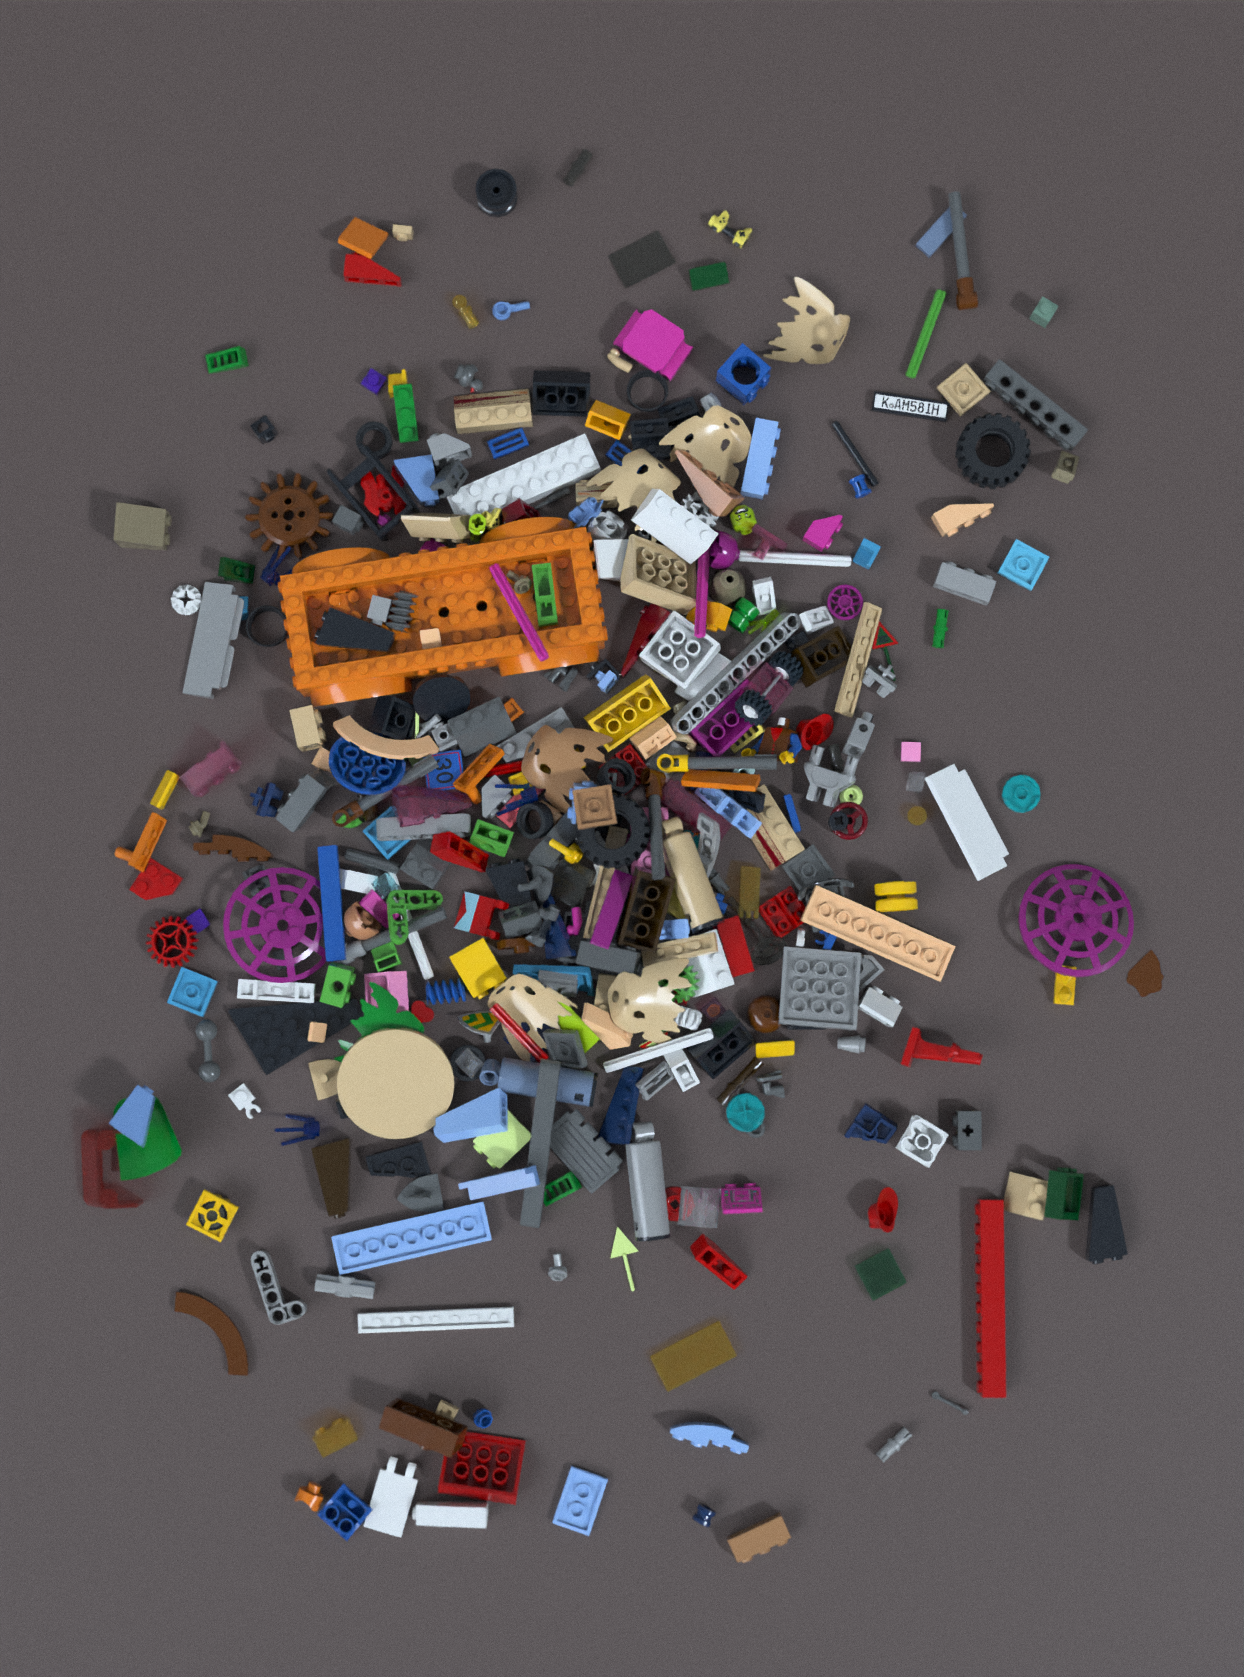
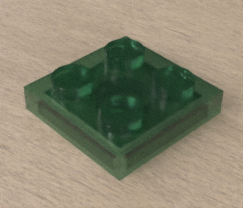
[854,1247,907,1301]

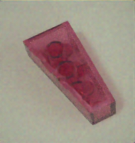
[660,780,733,842]

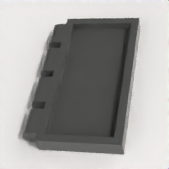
[550,1109,623,1194]

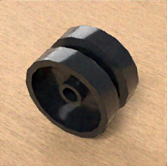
[475,168,518,218]

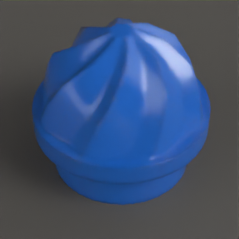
[473,1408,493,1428]

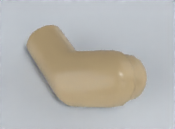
[608,348,632,373]
[673,731,698,752]

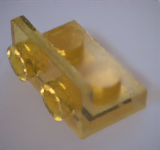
[311,1417,358,1458]

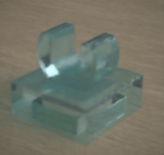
[371,872,399,899]

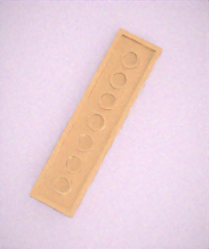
[800,885,956,982]

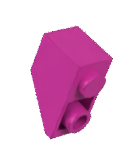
[802,515,843,552]

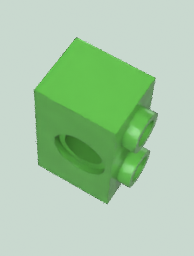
[469,819,514,857]
[320,962,356,1008]

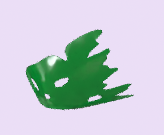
[334,982,424,1062]

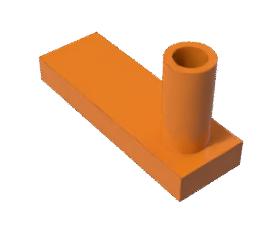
[453,744,505,804]
[115,812,167,872]

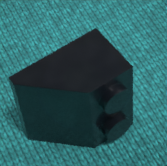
[367,695,415,740]

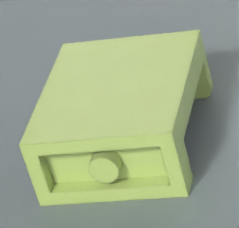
[473,1108,531,1169]

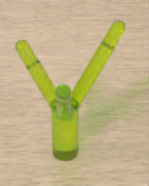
[748,609,780,634]

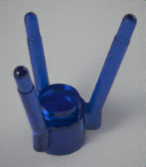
[260,546,293,587]
[495,783,538,816]
[274,1114,320,1146]

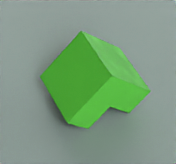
[371,942,403,972]

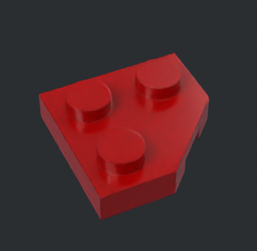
[129,858,183,901]

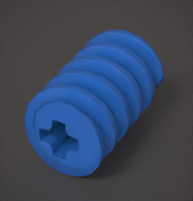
[426,978,466,1005]

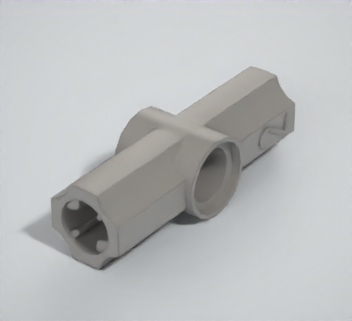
[315,1274,376,1299]

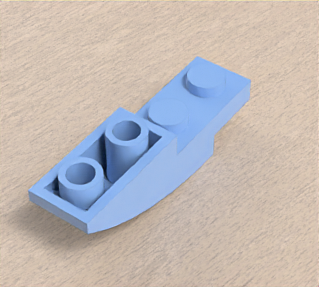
[670,1422,749,1454]

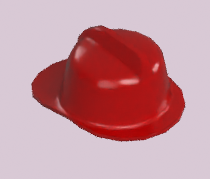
[796,714,834,750]
[868,1187,898,1233]

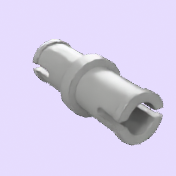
[875,1427,912,1463]

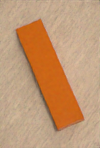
[681,769,761,792]

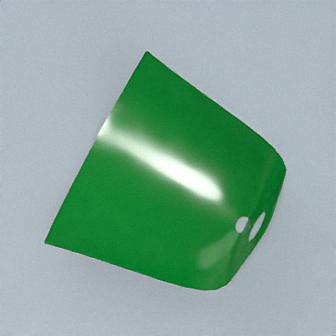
[113,1095,182,1181]

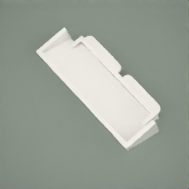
[924,764,1009,881]

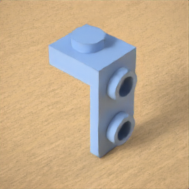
[567,780,597,824]
[659,919,690,940]

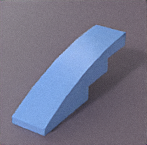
[694,787,762,838]

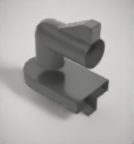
[544,666,578,692]
[756,1069,785,1098]

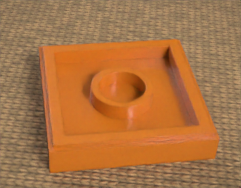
[337,217,388,259]

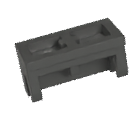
[430,459,469,498]
[242,865,274,907]
[498,901,542,939]

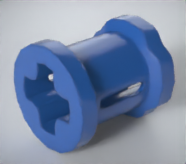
[848,474,872,499]

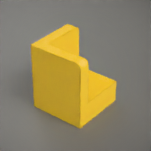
[388,369,408,398]

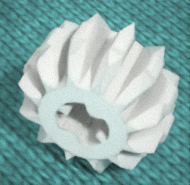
[673,1005,702,1030]

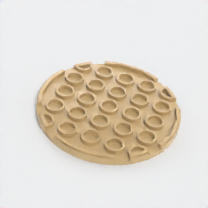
[337,1028,454,1139]

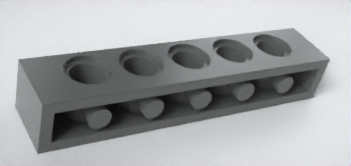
[983,359,1088,451]

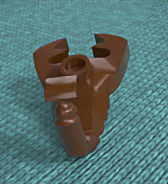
[497,918,545,954]

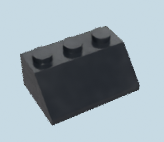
[533,370,591,417]
[686,1009,757,1080]

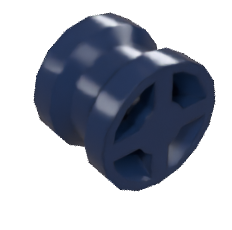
[692,1503,716,1527]

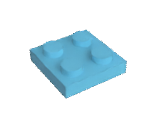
[998,539,1049,591]

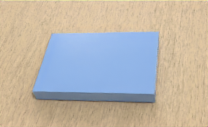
[552,1465,608,1536]

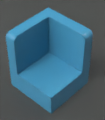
[852,538,881,570]

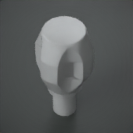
[700,393,721,412]

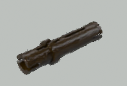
[716,1056,764,1107]

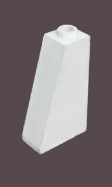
[413,1500,488,1528]

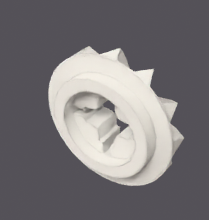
[171,584,202,615]

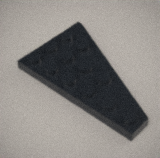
[228,998,364,1075]

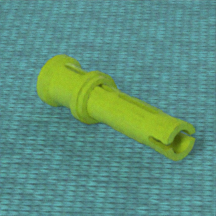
[468,514,486,542]

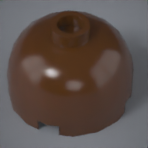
[747,995,782,1033]

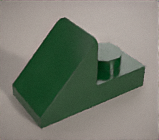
[218,557,255,584]

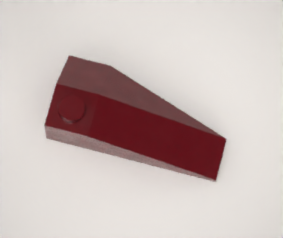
[621,603,671,679]

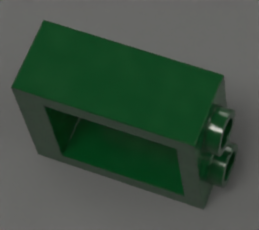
[1044,1167,1084,1220]

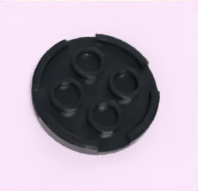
[412,673,470,723]

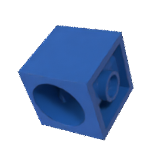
[716,343,771,405]

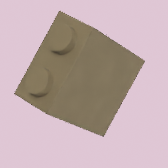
[114,502,172,550]

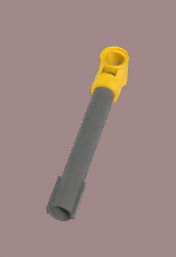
[657,754,777,773]

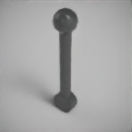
[931,1391,969,1415]

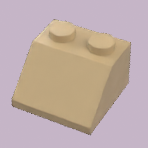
[1004,1172,1048,1220]

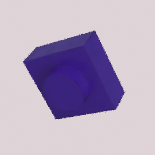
[361,368,387,395]

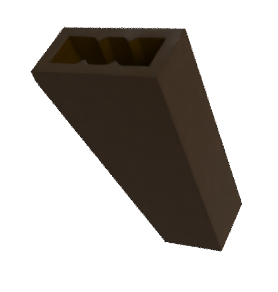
[311,1138,351,1219]

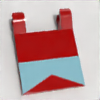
[454,891,509,940]

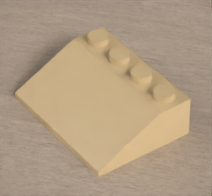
[620,534,697,615]

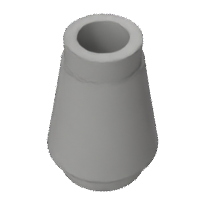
[837,1035,866,1054]

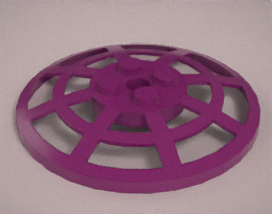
[1018,864,1134,977]
[223,867,326,983]

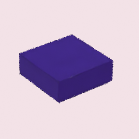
[185,909,211,934]

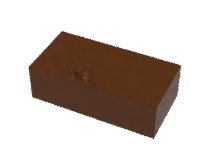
[378,1398,468,1458]

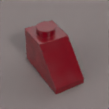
[501,498,541,524]

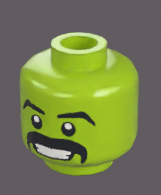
[730,505,757,535]

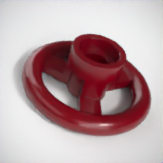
[830,802,868,840]

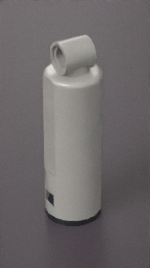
[626,1121,670,1241]

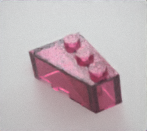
[180,741,242,798]

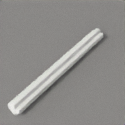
[738,550,851,567]
[385,872,434,980]
[603,1028,713,1073]

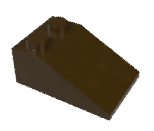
[790,625,852,688]

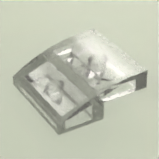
[678,1186,721,1228]

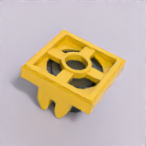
[186,1189,239,1242]

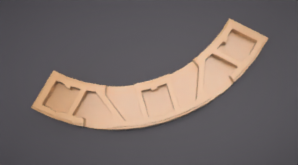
[333,715,439,760]

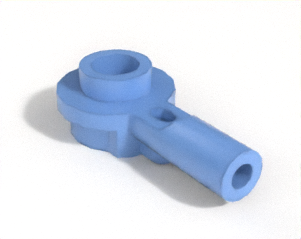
[492,301,530,320]

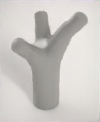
[416,714,441,738]

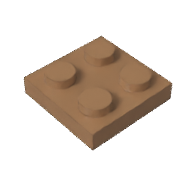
[572,784,617,830]

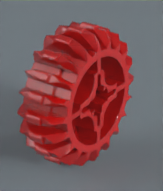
[146,916,199,968]

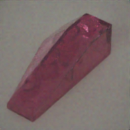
[391,785,472,828]

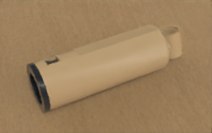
[662,817,725,934]

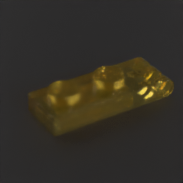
[738,866,761,919]

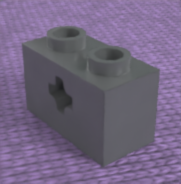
[952,1111,982,1150]

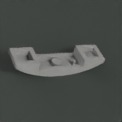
[697,812,720,877]

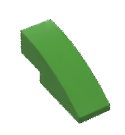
[532,563,558,627]

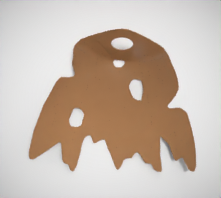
[521,725,613,814]

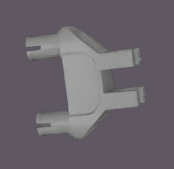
[804,745,860,808]

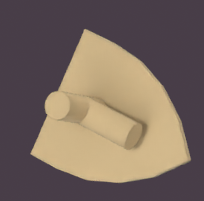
[308,1059,341,1100]

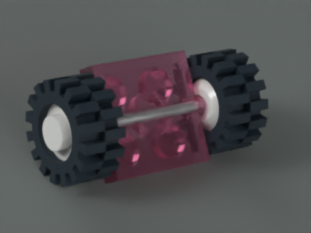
[735,651,803,726]

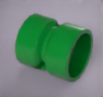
[728,597,760,633]

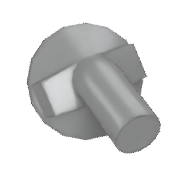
[548,1252,567,1281]

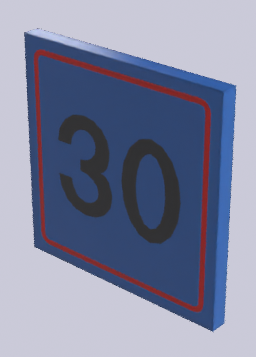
[423,750,464,793]

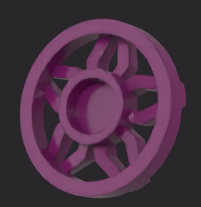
[827,585,863,621]

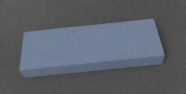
[915,207,967,258]

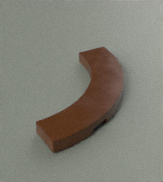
[174,1291,249,1376]

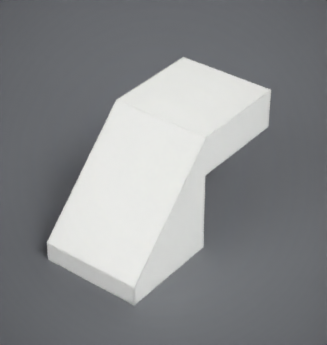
[340,869,378,894]

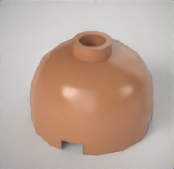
[344,901,381,940]

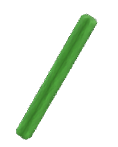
[906,289,946,378]

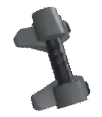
[525,904,560,947]

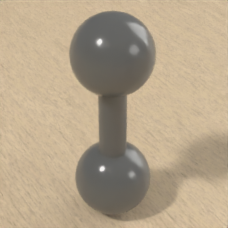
[195,1020,221,1083]

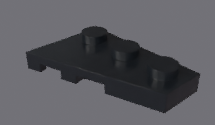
[366,1140,431,1178]

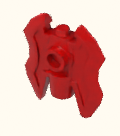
[361,465,406,516]

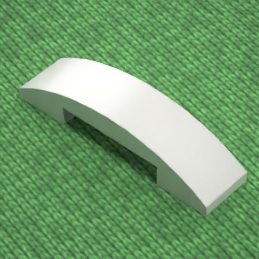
[237,979,316,1003]

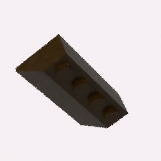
[616,866,676,953]

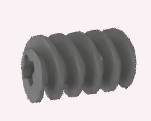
[386,591,418,633]

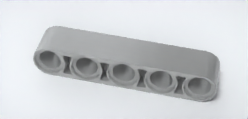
[376,814,471,841]

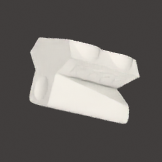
[896,1114,948,1168]

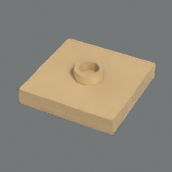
[937,363,990,416]

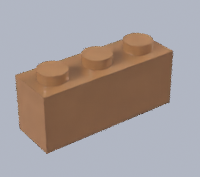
[727,1512,791,1563]

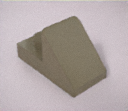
[1052,450,1079,484]

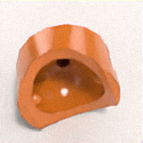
[294,1481,324,1511]

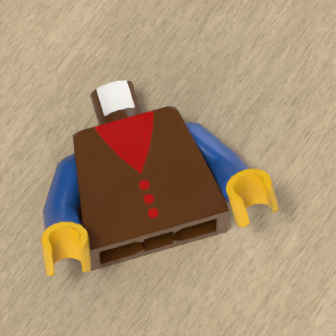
[741,717,802,764]

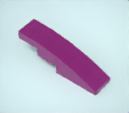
[590,869,633,950]

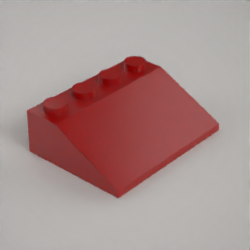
[438,1432,526,1505]

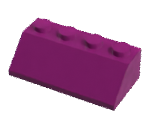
[689,679,766,757]

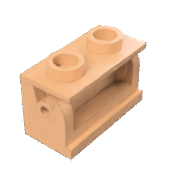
[629,716,677,760]

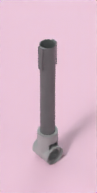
[337,907,447,965]

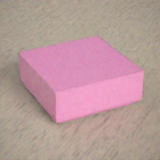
[901,742,921,762]

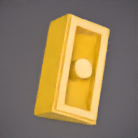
[150,770,180,810]
[755,1040,795,1058]

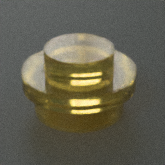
[907,806,927,825]

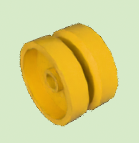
[874,881,918,912]

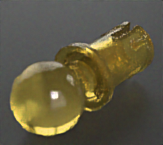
[452,295,479,329]

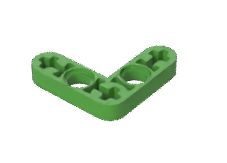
[386,890,443,945]

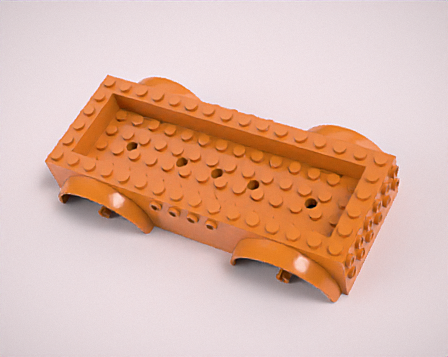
[278,517,608,707]

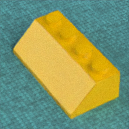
[583,674,671,752]

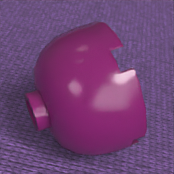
[709,531,740,569]

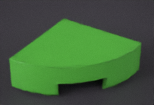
[336,814,363,828]

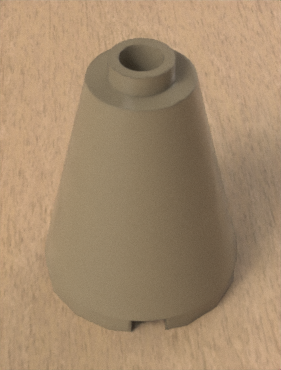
[709,569,747,607]

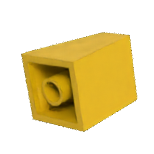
[449,938,507,1000]

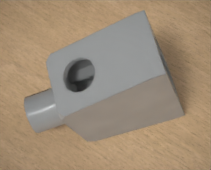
[841,712,875,759]

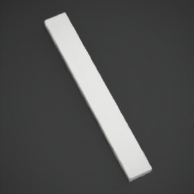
[358,1306,514,1333]

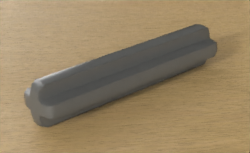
[345,849,400,874]

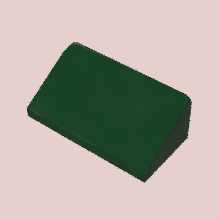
[689,262,729,291]

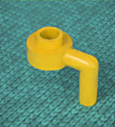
[549,839,583,864]

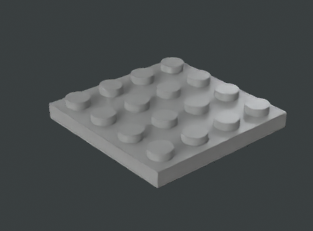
[778,947,861,1030]

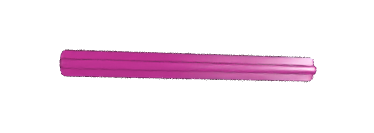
[694,547,710,638]
[489,563,549,661]

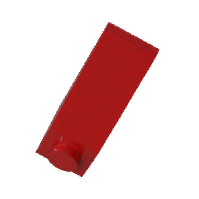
[343,252,402,287]
[430,831,489,873]
[690,1234,748,1290]

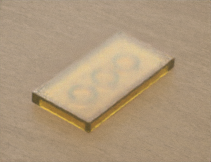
[650,1320,737,1392]

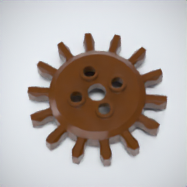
[245,473,334,560]

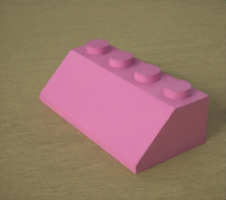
[364,971,409,1013]

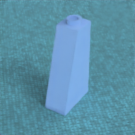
[434,1088,508,1143]

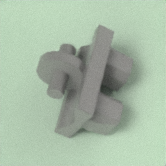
[862,664,897,698]

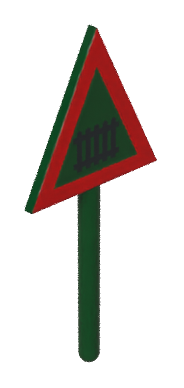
[872,621,899,681]

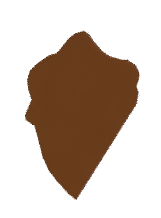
[1127,950,1164,997]

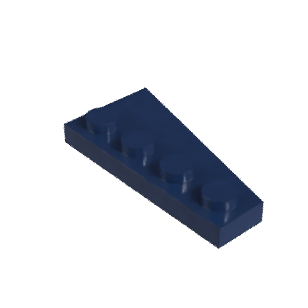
[597,1067,643,1145]

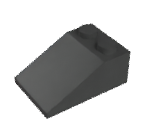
[400,839,451,890]

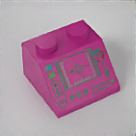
[721,1183,763,1214]

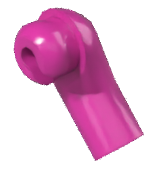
[567,907,583,936]

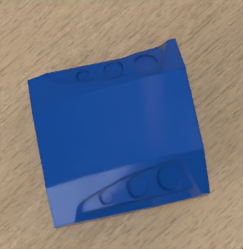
[318,1484,373,1541]

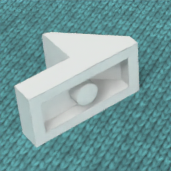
[752,577,777,616]
[799,606,834,634]

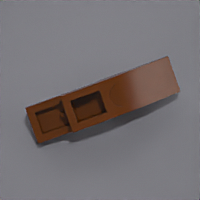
[193,835,273,862]

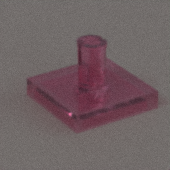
[752,523,788,561]

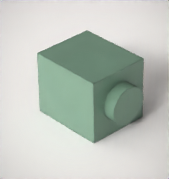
[1029,296,1059,328]

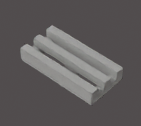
[635,1061,675,1101]

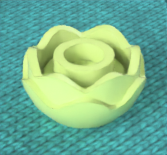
[839,785,863,808]

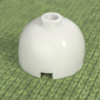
[588,511,627,543]

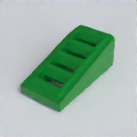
[205,346,248,374]
[543,1171,582,1206]

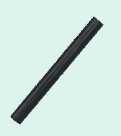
[831,421,879,487]

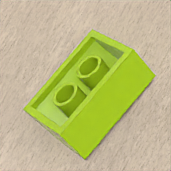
[558,1002,600,1053]

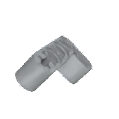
[251,1249,307,1325]

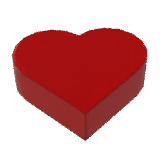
[411,1000,434,1023]

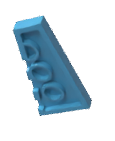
[513,964,595,996]

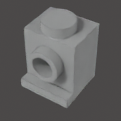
[431,722,459,752]

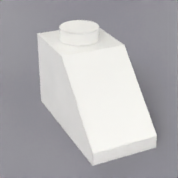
[663,1049,700,1092]

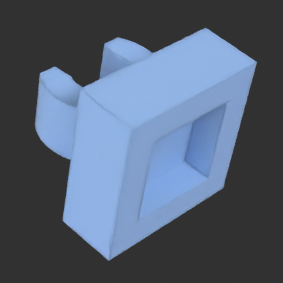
[595,670,619,694]

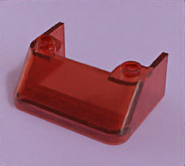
[81,1127,143,1209]

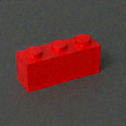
[713,916,755,978]

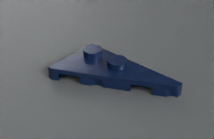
[542,894,577,959]

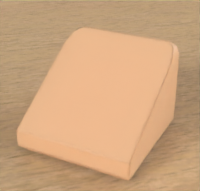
[420,628,442,650]
[308,1022,327,1043]

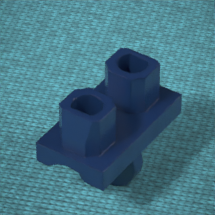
[249,782,284,817]

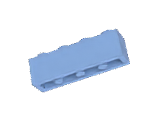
[740,418,781,499]

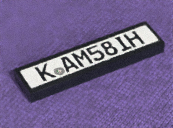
[871,391,949,423]

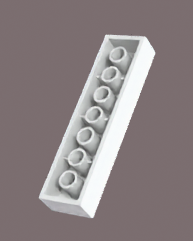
[446,434,600,517]

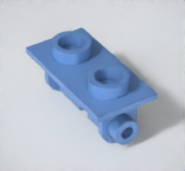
[568,497,604,529]

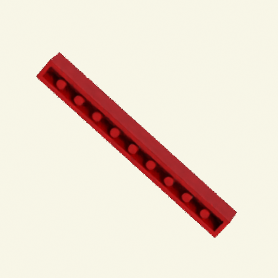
[974,1199,1006,1398]

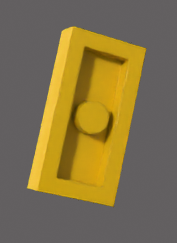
[1053,965,1077,1005]

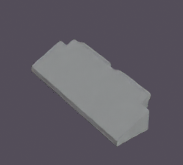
[183,582,244,699]

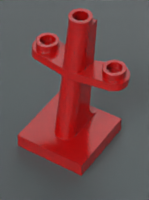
[901,1027,983,1068]

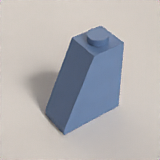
[394,454,439,508]
[109,1085,156,1148]

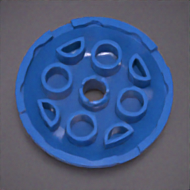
[328,732,406,795]

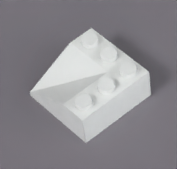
[639,611,721,689]

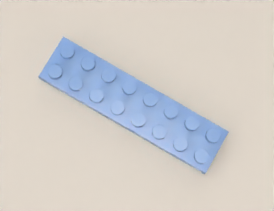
[331,1201,492,1275]

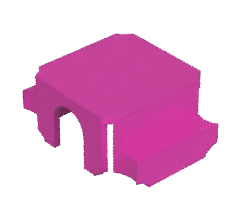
[613,309,693,382]

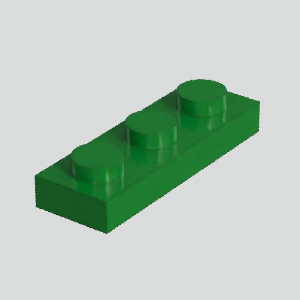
[393,383,419,443]

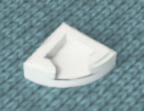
[795,928,805,947]

